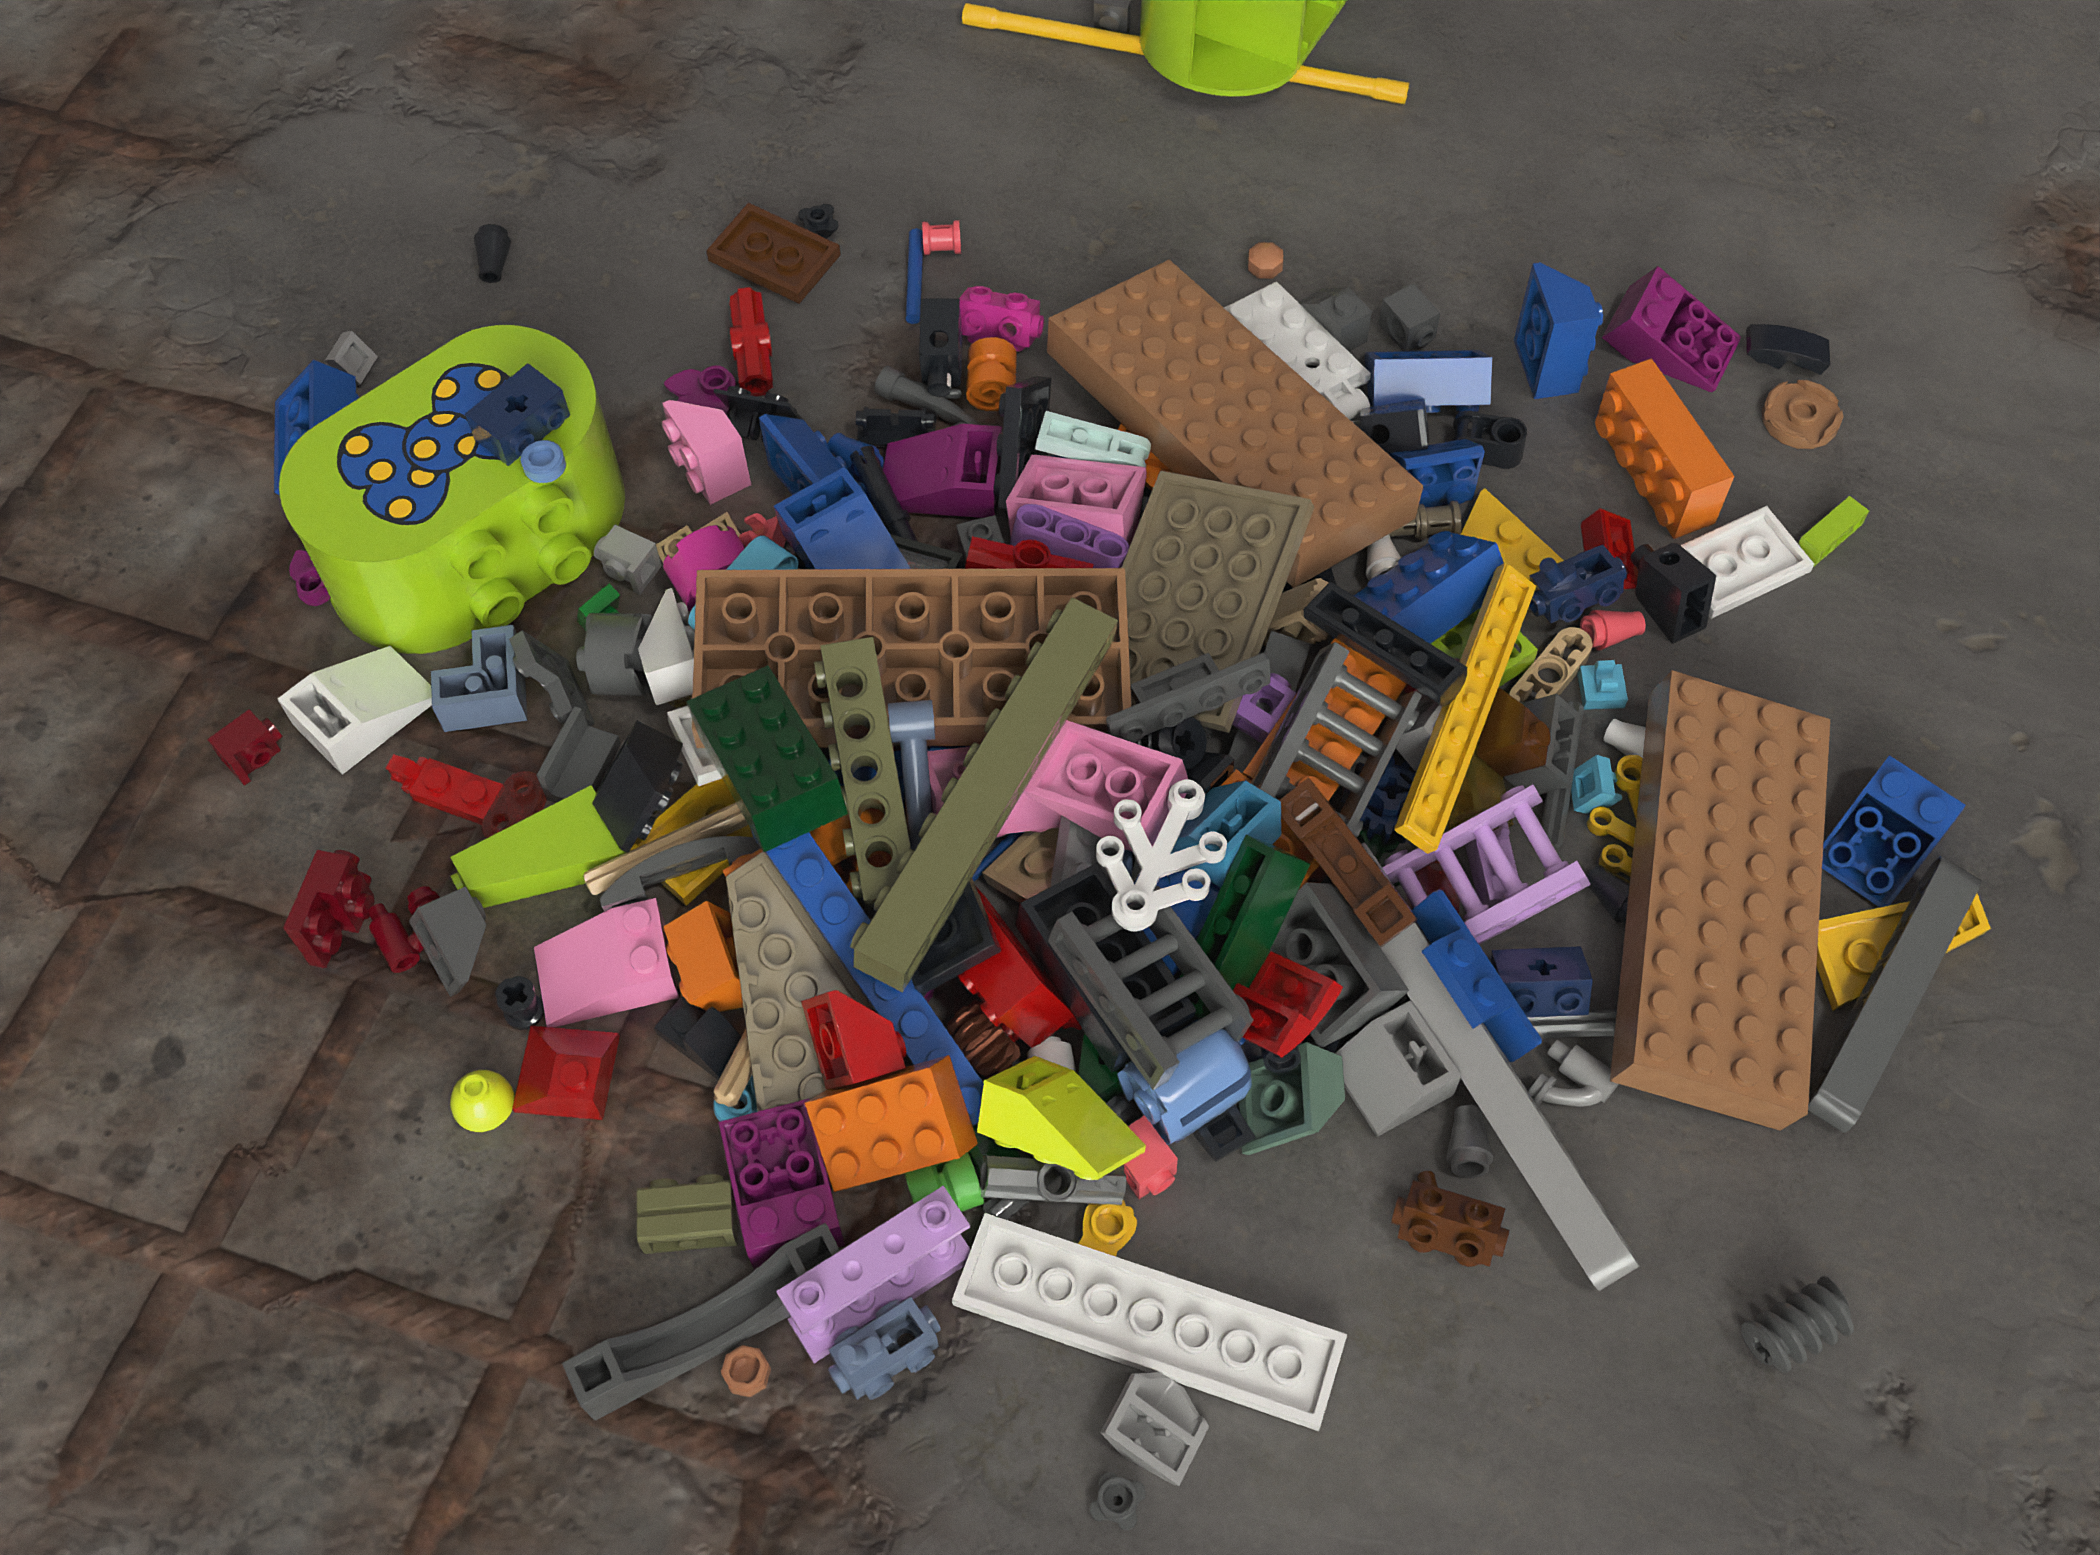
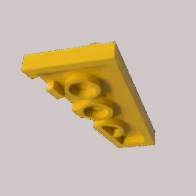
[1816,894,1991,1011]

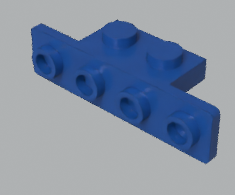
[1411,889,1542,1062]

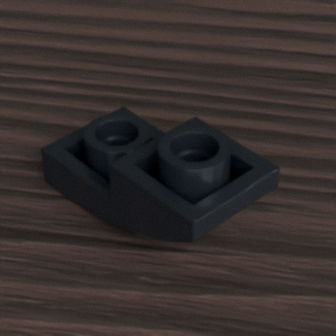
[1746,324,1830,375]

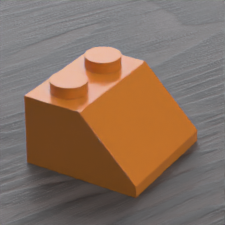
[663,901,743,1012]

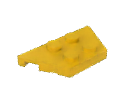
[1460,488,1564,580]

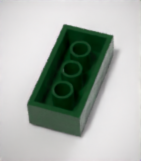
[686,665,848,852]

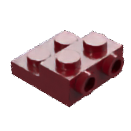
[283,850,375,969]

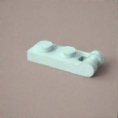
[1035,411,1151,467]

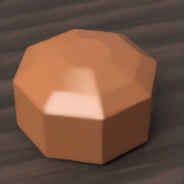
[1248,242,1283,279]
[721,1345,771,1397]

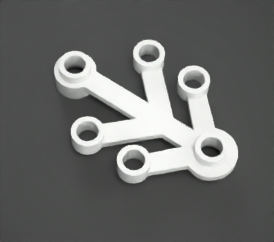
[1096,779,1227,931]

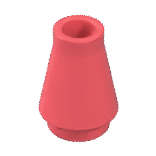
[1580,610,1646,650]

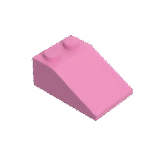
[1025,720,1188,852]
[534,898,679,1027]

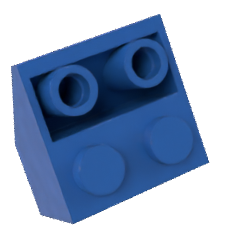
[1388,439,1485,507]

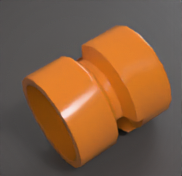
[966,337,1017,411]

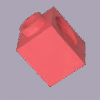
[1124,1115,1178,1199]

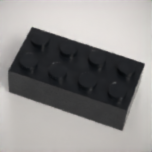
[1015,863,1197,1073]

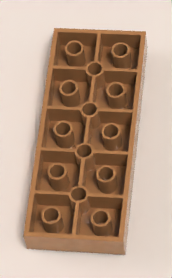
[1047,260,1424,588]
[691,568,1131,748]
[1610,670,1830,1131]

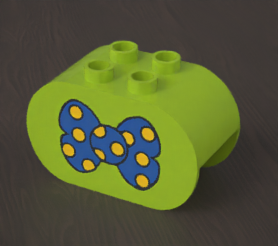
[279,325,625,654]

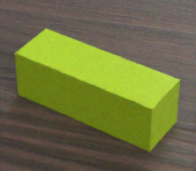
[1798,496,1869,567]

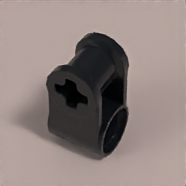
[1451,411,1527,469]

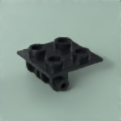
[713,386,803,442]

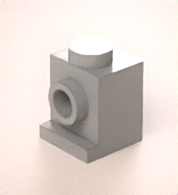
[594,525,662,595]

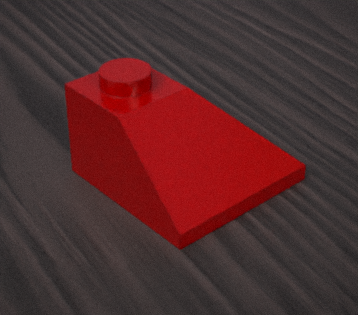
[801,990,906,1090]
[512,1026,620,1120]

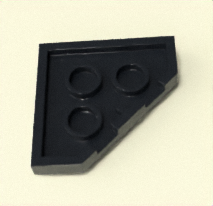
[994,376,1052,509]

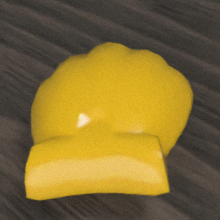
[1078,1200,1137,1257]

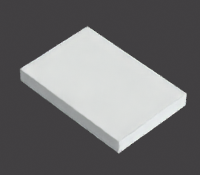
[1680,506,1814,619]

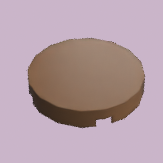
[1761,380,1843,449]

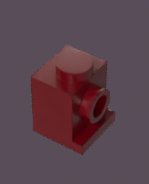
[207,709,282,786]

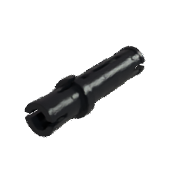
[850,445,918,542]

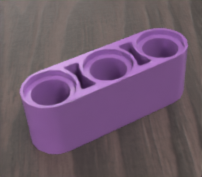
[1010,504,1129,568]

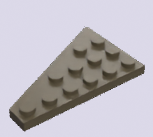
[725,851,912,1112]

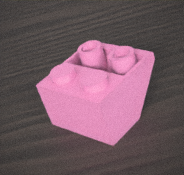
[662,400,751,505]

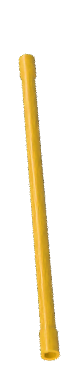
[962,3,1409,104]

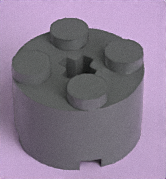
[576,613,653,696]

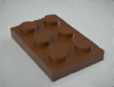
[706,203,841,304]

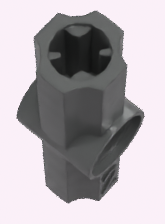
[979,1155,1126,1205]

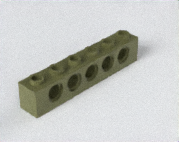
[814,637,911,912]

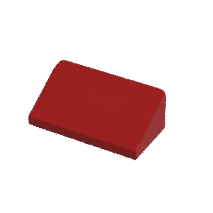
[1581,508,1638,589]

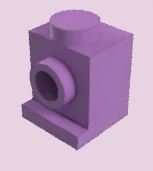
[1232,673,1297,744]

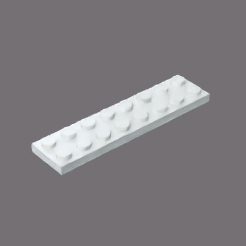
[952,1213,1347,1431]

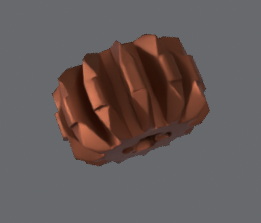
[947,1000,1020,1078]

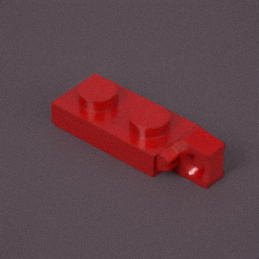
[385,754,507,826]

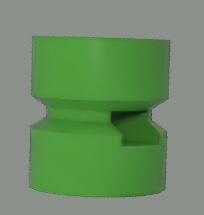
[904,1152,984,1212]

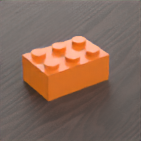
[805,1055,978,1192]

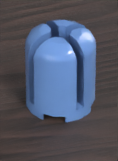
[1117,1019,1252,1145]

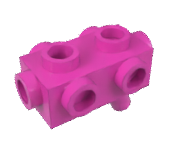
[959,286,1044,351]

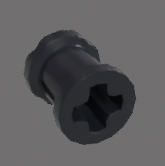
[495,976,544,1030]

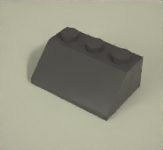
[1269,883,1409,1047]

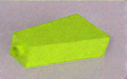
[450,785,627,908]

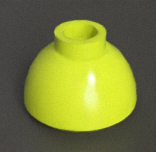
[450,1070,515,1132]

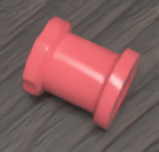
[922,220,961,255]

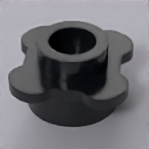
[798,204,839,239]

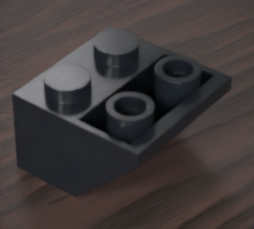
[592,720,684,853]

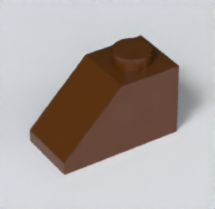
[1478,687,1551,777]

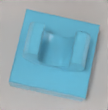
[1577,660,1628,710]
[1571,755,1622,814]

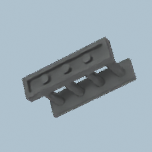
[1251,642,1422,837]
[1048,881,1254,1090]

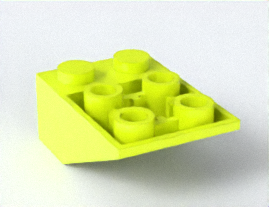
[977,1056,1146,1180]

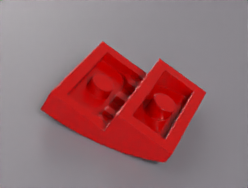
[1233,951,1344,1058]

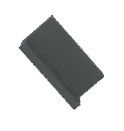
[536,706,621,803]

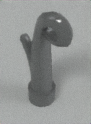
[874,365,979,426]

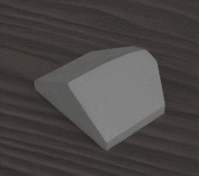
[1100,1372,1209,1486]

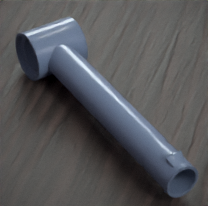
[888,700,935,851]

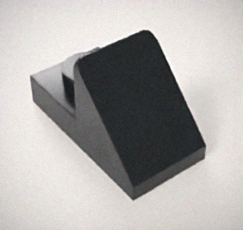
[654,996,742,1080]

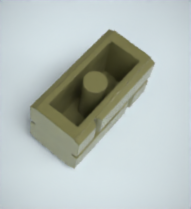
[637,1174,738,1254]

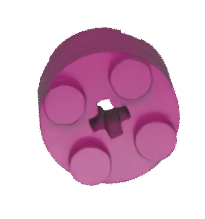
[663,525,745,612]

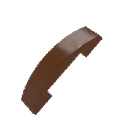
[1279,778,1418,947]

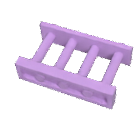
[1382,785,1591,945]
[776,1185,971,1363]

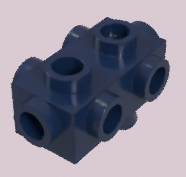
[1529,544,1627,623]

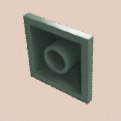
[1239,1042,1345,1155]

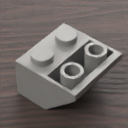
[1335,1000,1461,1137]

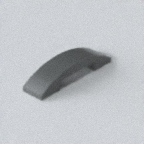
[599,836,761,912]

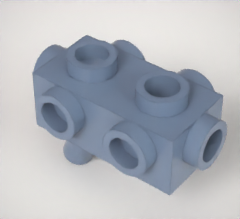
[828,1297,941,1400]

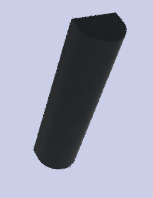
[1303,581,1468,707]

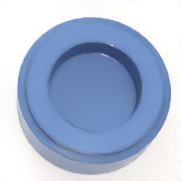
[521,440,566,483]

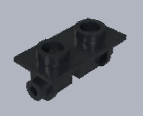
[856,407,936,447]

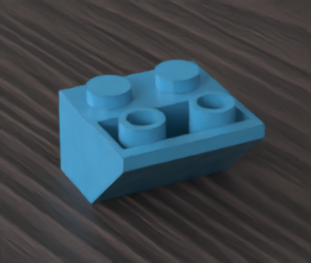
[1171,780,1281,888]

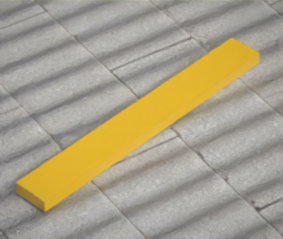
[1394,562,1536,854]

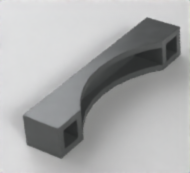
[562,1222,840,1421]

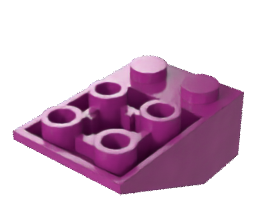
[1602,266,1742,393]
[883,424,1002,518]
[718,1098,845,1270]

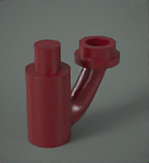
[368,886,440,973]

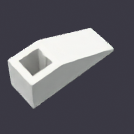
[638,588,695,705]

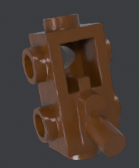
[1391,1171,1510,1267]

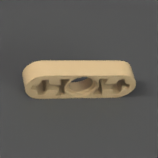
[1509,627,1593,702]

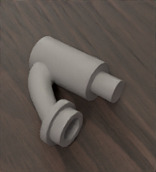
[1528,1039,1619,1107]

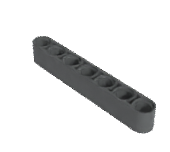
[1808,856,1981,1133]

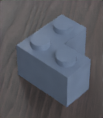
[431,625,527,732]

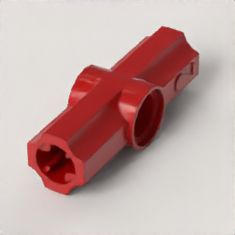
[729,287,773,397]
[965,536,1094,569]

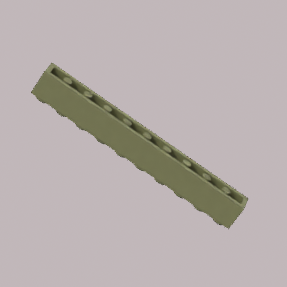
[850,597,1118,993]

